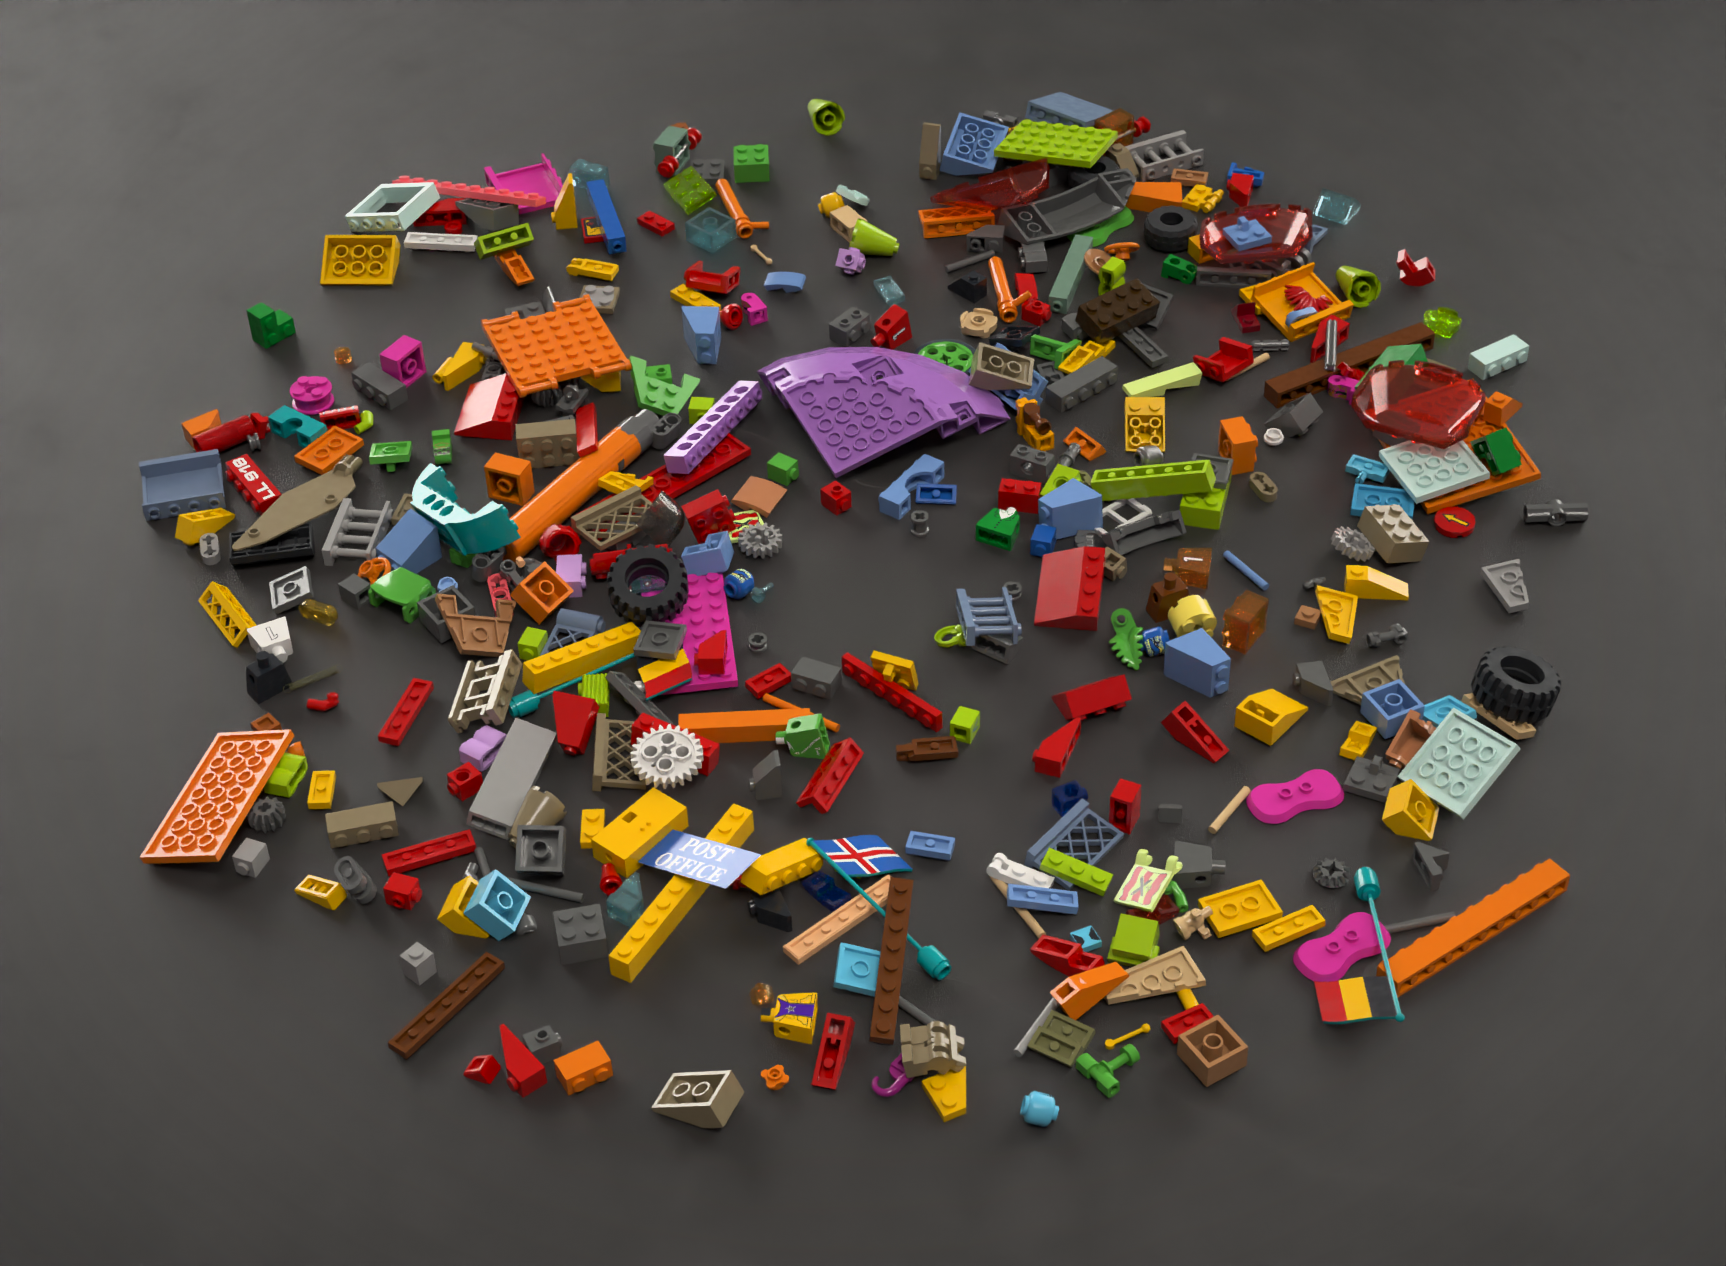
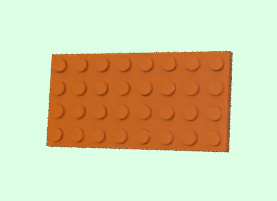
[140,729,294,864]

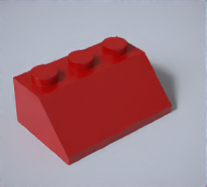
[1051,674,1132,720]

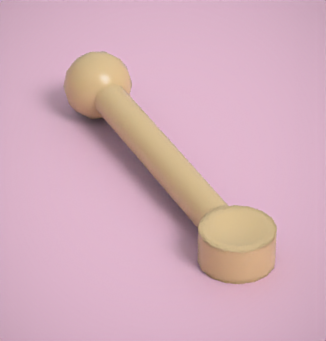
[750,245,772,265]

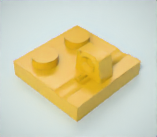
[870,650,919,691]

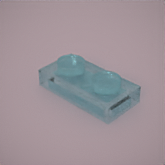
[873,276,905,306]

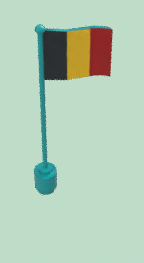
[508,643,692,718]
[1314,867,1405,1024]

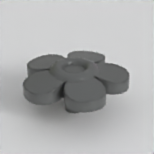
[1302,577,1326,590]

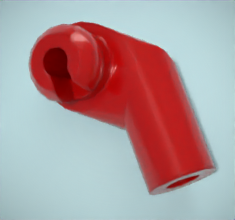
[307,692,339,711]

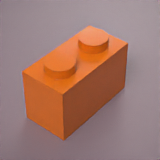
[554,1041,613,1096]

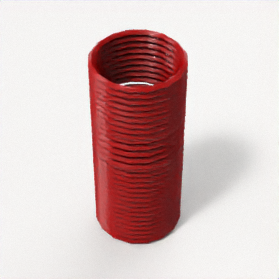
[192,414,256,453]

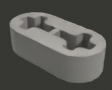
[199,533,221,565]

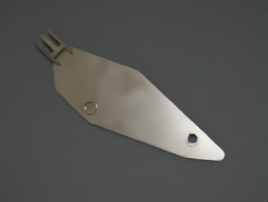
[232,454,363,551]

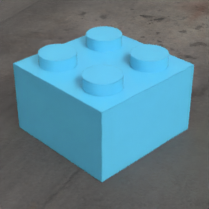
[463,869,531,941]

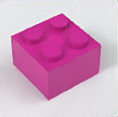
[379,335,426,388]

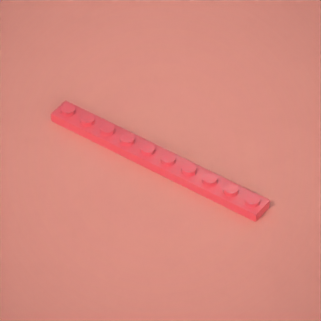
[392,176,546,207]

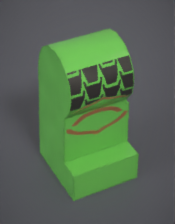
[432,429,452,465]

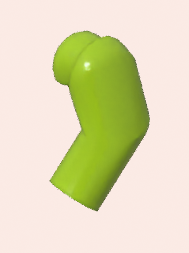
[354,410,374,434]

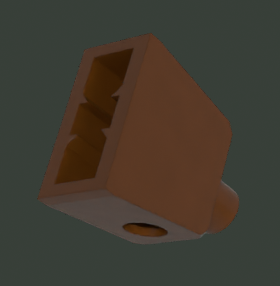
[1146,572,1189,623]

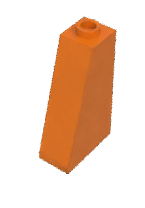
[1125,182,1182,212]

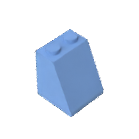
[681,306,721,364]
[1038,478,1103,540]
[376,509,442,574]
[1164,628,1231,697]

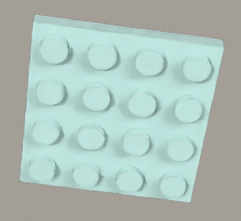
[1379,426,1490,504]
[1397,707,1520,820]

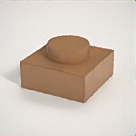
[1294,605,1321,630]

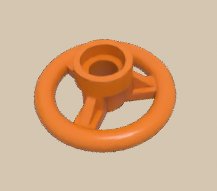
[1104,242,1140,261]
[357,557,391,585]

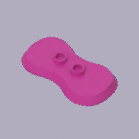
[1246,769,1344,824]
[1293,912,1391,982]

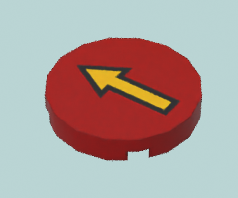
[1434,506,1476,538]

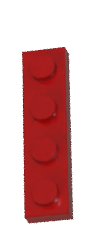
[378,678,434,746]
[381,829,476,876]

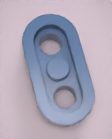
[1285,307,1318,327]

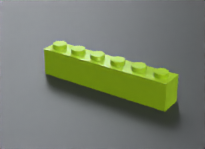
[1090,459,1216,501]

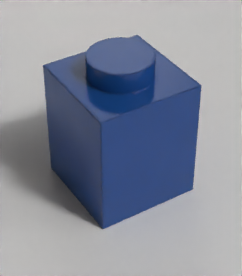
[1030,524,1056,557]

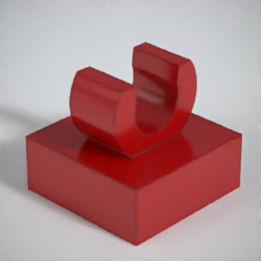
[250,412,271,439]

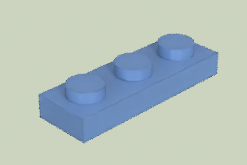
[1007,884,1079,914]

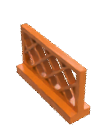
[918,204,995,239]

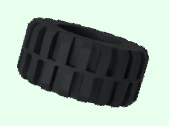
[607,544,689,627]
[1471,646,1562,724]

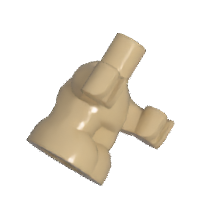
[1173,905,1213,940]

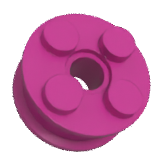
[290,376,334,415]

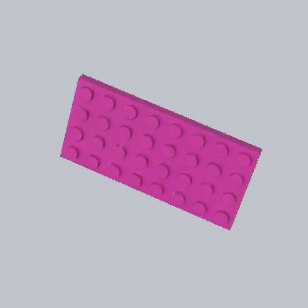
[640,573,738,695]

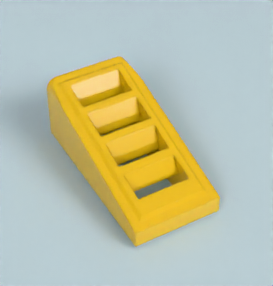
[294,875,347,910]

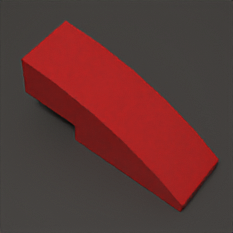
[1030,934,1105,977]

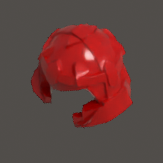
[539,524,582,565]

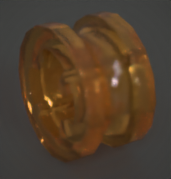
[334,347,352,364]

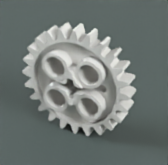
[630,724,704,789]

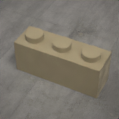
[325,801,399,849]

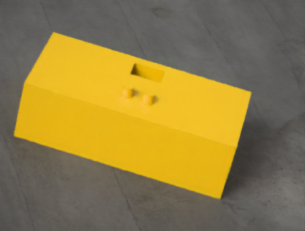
[591,787,689,878]

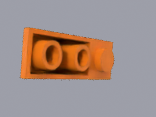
[1050,962,1129,1020]

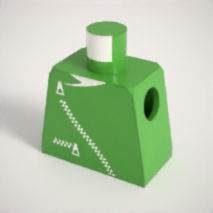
[776,714,830,759]

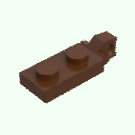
[895,736,958,761]

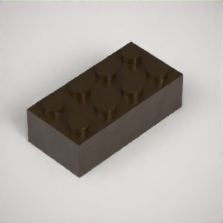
[1075,278,1160,344]

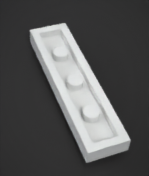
[404,232,478,252]

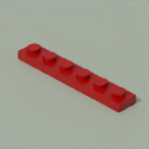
[841,652,943,732]

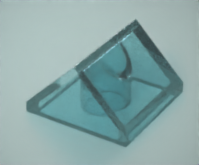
[1313,188,1361,225]

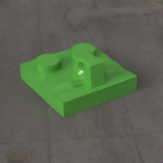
[369,441,412,472]

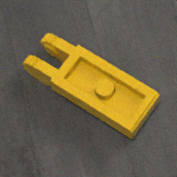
[566,258,619,281]

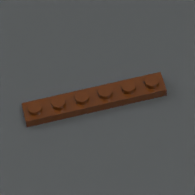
[388,952,505,1060]

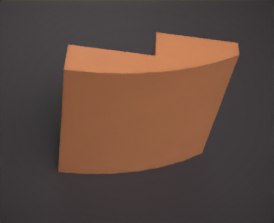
[731,476,787,518]

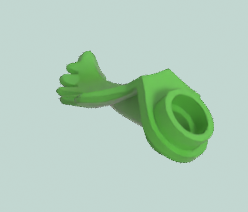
[1108,608,1143,670]

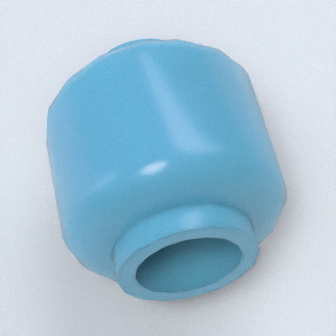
[1020,1091,1059,1127]

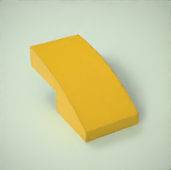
[1339,721,1377,760]

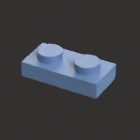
[905,831,955,860]

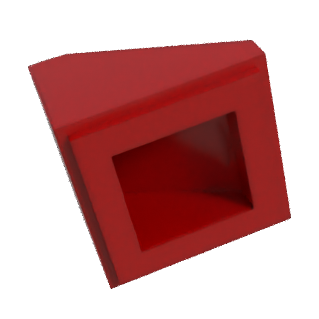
[463,1055,501,1084]

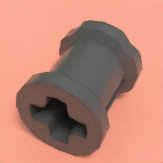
[911,510,929,537]

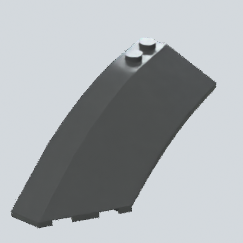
[997,168,1136,244]

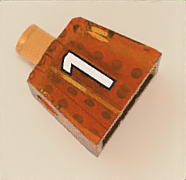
[1164,548,1212,589]

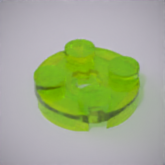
[1423,307,1462,338]

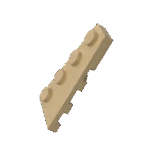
[1104,946,1206,1005]

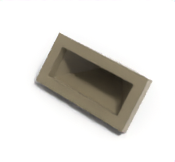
[377,777,424,806]

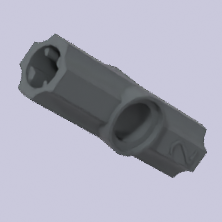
[1523,499,1589,526]

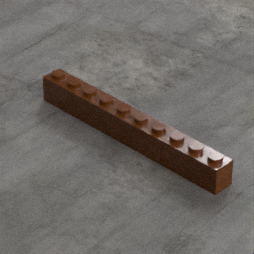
[1264,322,1435,409]

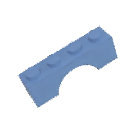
[878,454,944,520]

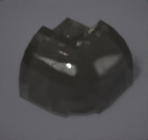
[635,490,685,547]

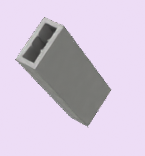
[466,718,557,840]

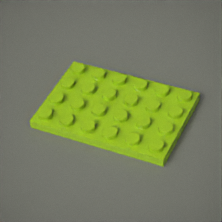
[994,119,1118,168]

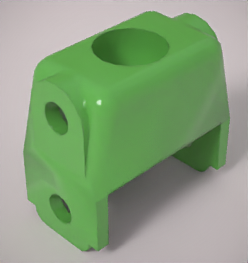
[368,567,436,624]

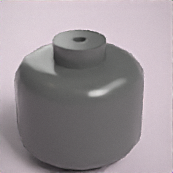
[514,913,537,936]

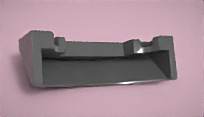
[1101,510,1187,555]

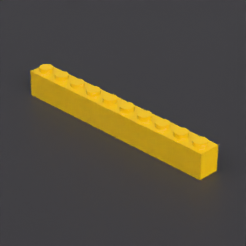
[608,803,754,983]

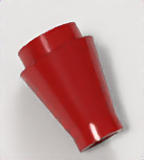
[600,863,623,895]

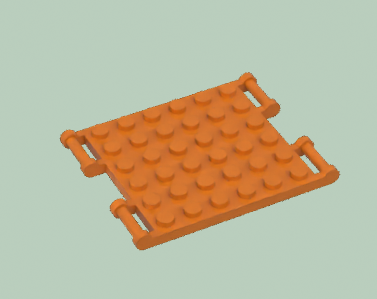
[481,294,632,398]

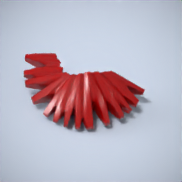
[1284,285,1333,312]

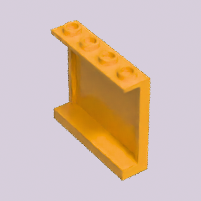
[1251,262,1354,342]

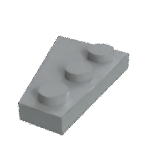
[1480,559,1529,613]

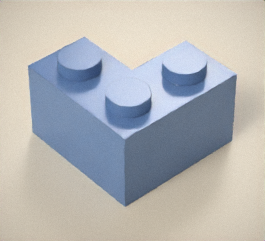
[681,531,734,576]

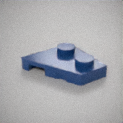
[1227,162,1265,187]

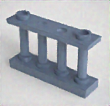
[956,587,1021,646]

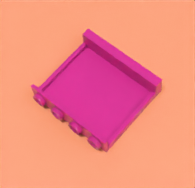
[484,153,563,215]

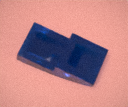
[802,871,852,912]

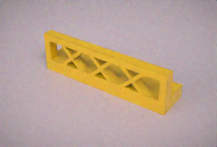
[198,581,257,648]

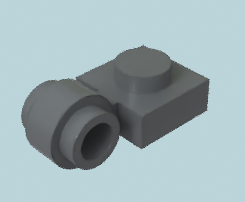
[499,559,525,592]

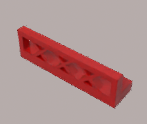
[796,737,864,814]

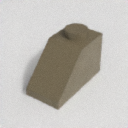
[1105,143,1139,178]

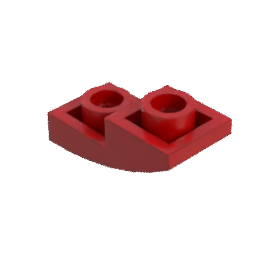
[1014,273,1038,300]

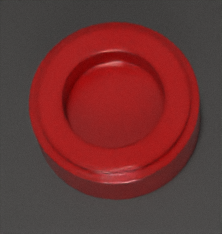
[444,221,463,235]

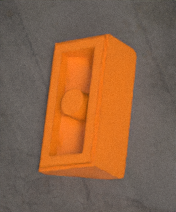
[1063,427,1106,461]

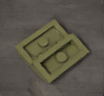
[1027,1010,1096,1068]

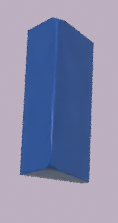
[916,483,957,505]

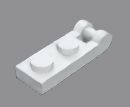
[986,853,1055,889]

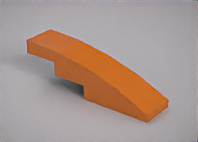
[494,249,535,286]

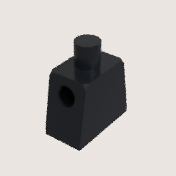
[246,651,293,704]

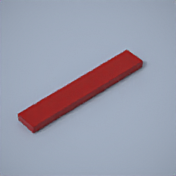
[576,402,598,457]

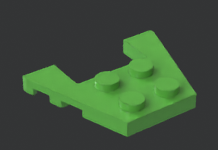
[629,355,700,416]

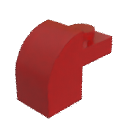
[1396,249,1436,286]

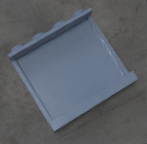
[1025,92,1117,129]
[139,449,226,521]

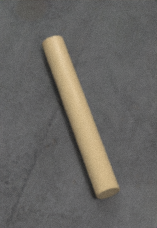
[1226,353,1270,381]
[1208,786,1251,834]

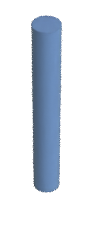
[1223,550,1269,591]

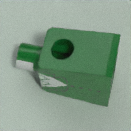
[976,507,1020,551]

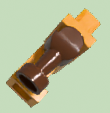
[1016,397,1054,451]

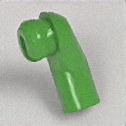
[1164,880,1189,913]

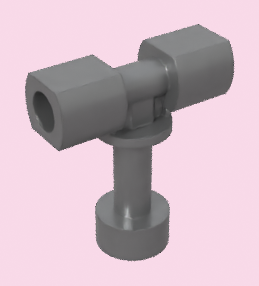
[983,110,1018,128]

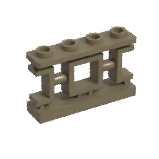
[448,649,522,734]

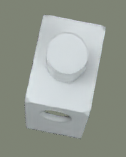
[247,617,293,663]

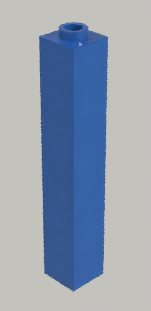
[586,179,627,254]

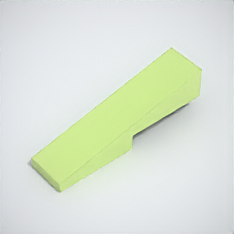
[1122,362,1202,397]

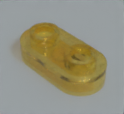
[299,599,338,626]

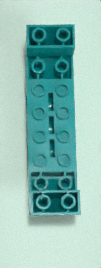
[410,463,521,556]

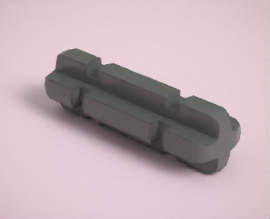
[1252,339,1289,351]

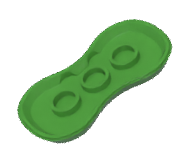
[1067,206,1134,247]

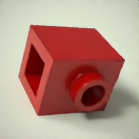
[820,480,852,516]
[383,872,422,910]

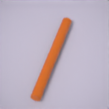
[763,693,840,732]

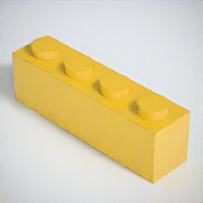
[741,838,823,895]

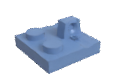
[1223,216,1272,252]

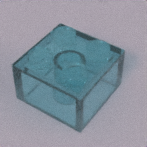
[685,207,737,254]

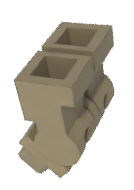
[900,1021,966,1078]

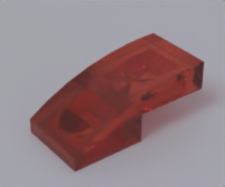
[1126,895,1180,925]

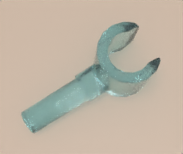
[752,582,774,603]

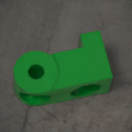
[1161,254,1197,284]

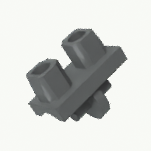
[556,385,589,417]

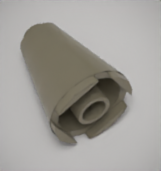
[508,786,567,849]

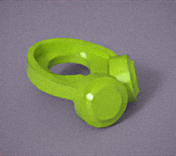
[934,624,966,647]

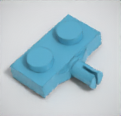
[1345,454,1390,484]

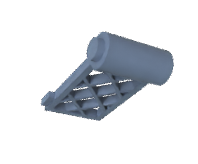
[540,608,606,681]

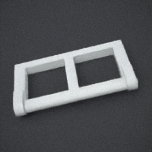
[1094,498,1152,538]

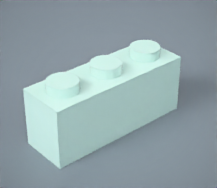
[1468,334,1529,380]

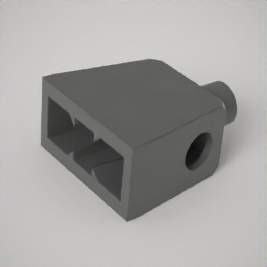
[1173,841,1226,889]

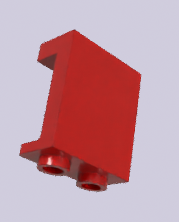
[684,260,740,294]
[1193,337,1254,382]

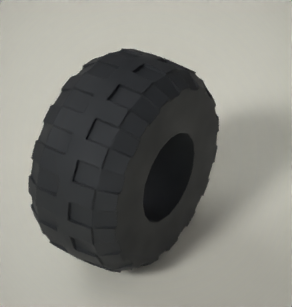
[1068,156,1120,189]
[1144,206,1198,253]

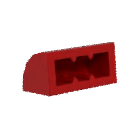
[319,405,361,430]

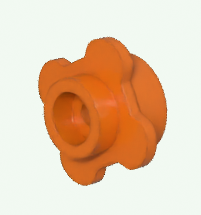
[761,1065,789,1090]

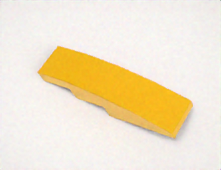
[1058,339,1116,374]

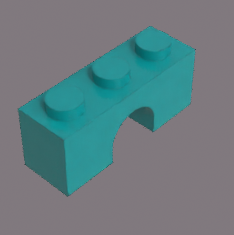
[268,405,328,448]

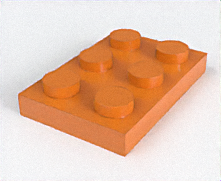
[294,426,364,475]

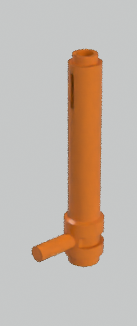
[715,179,769,238]
[988,256,1032,323]

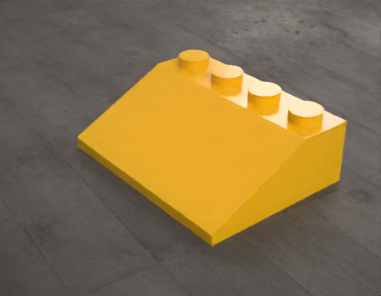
[320,235,401,286]

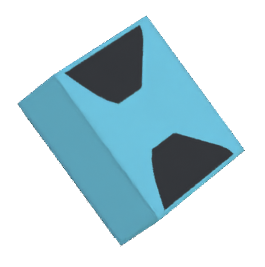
[1070,925,1102,952]

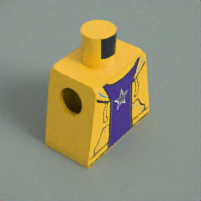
[761,993,818,1044]

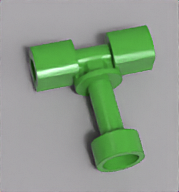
[1076,1044,1140,1098]

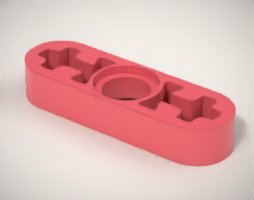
[487,574,514,617]

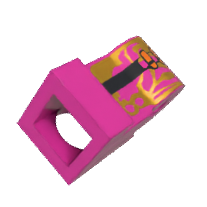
[741,293,768,326]
[1327,375,1360,407]

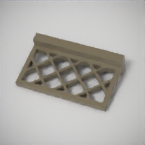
[571,485,666,551]
[592,713,646,792]

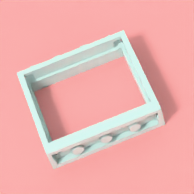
[345,182,440,232]

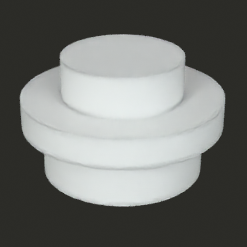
[1264,428,1284,446]

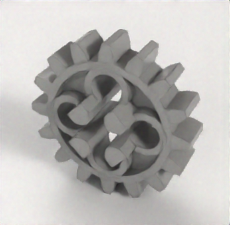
[738,522,782,559]
[1330,526,1375,562]

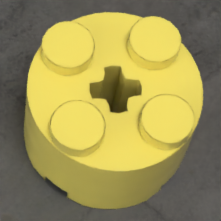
[1168,595,1217,637]

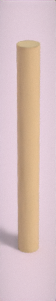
[990,877,1046,939]

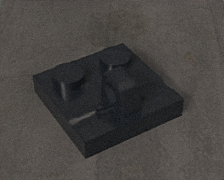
[989,325,1040,353]

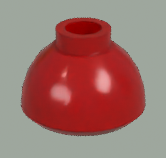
[719,304,743,330]

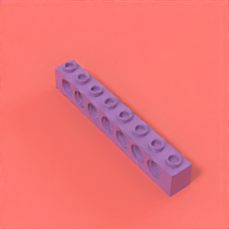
[663,381,763,474]

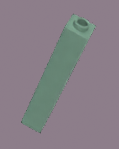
[1048,234,1093,314]

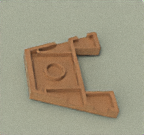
[435,594,516,657]

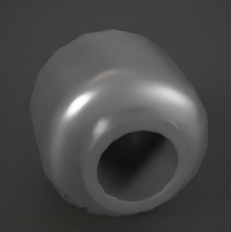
[1133,446,1164,466]

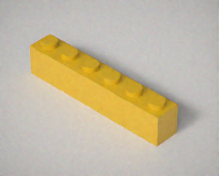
[522,622,641,694]

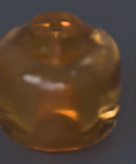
[749,983,775,1006]

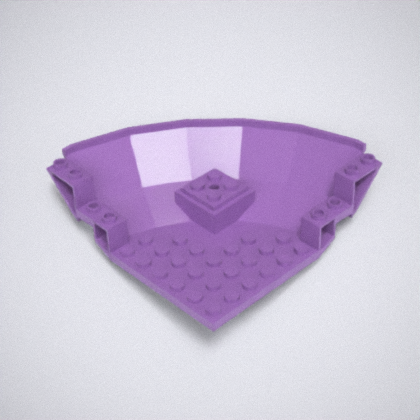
[757,347,1011,478]

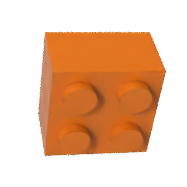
[1218,416,1258,475]
[484,452,535,506]
[510,561,574,625]

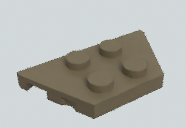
[1331,655,1405,705]

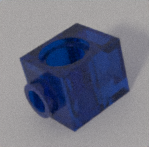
[1052,780,1088,817]

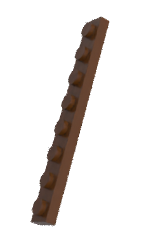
[869,877,914,1045]

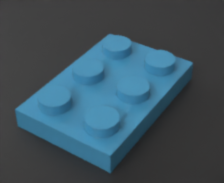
[1350,483,1415,519]

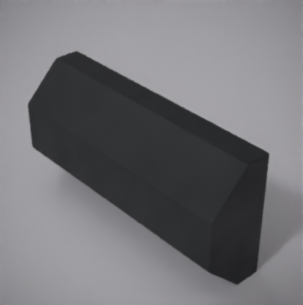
[229,522,315,566]

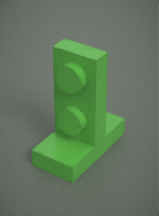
[1030,334,1082,369]

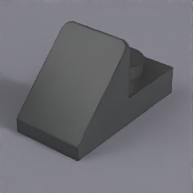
[1412,842,1449,891]

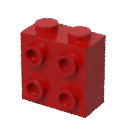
[681,489,736,544]

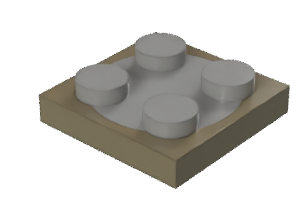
[580,285,620,314]

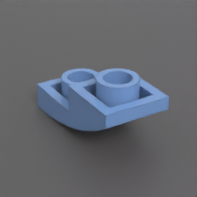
[764,272,806,293]

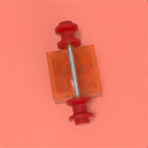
[1094,108,1151,156]

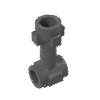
[1366,624,1408,647]

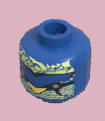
[724,569,754,599]
[1139,626,1170,657]

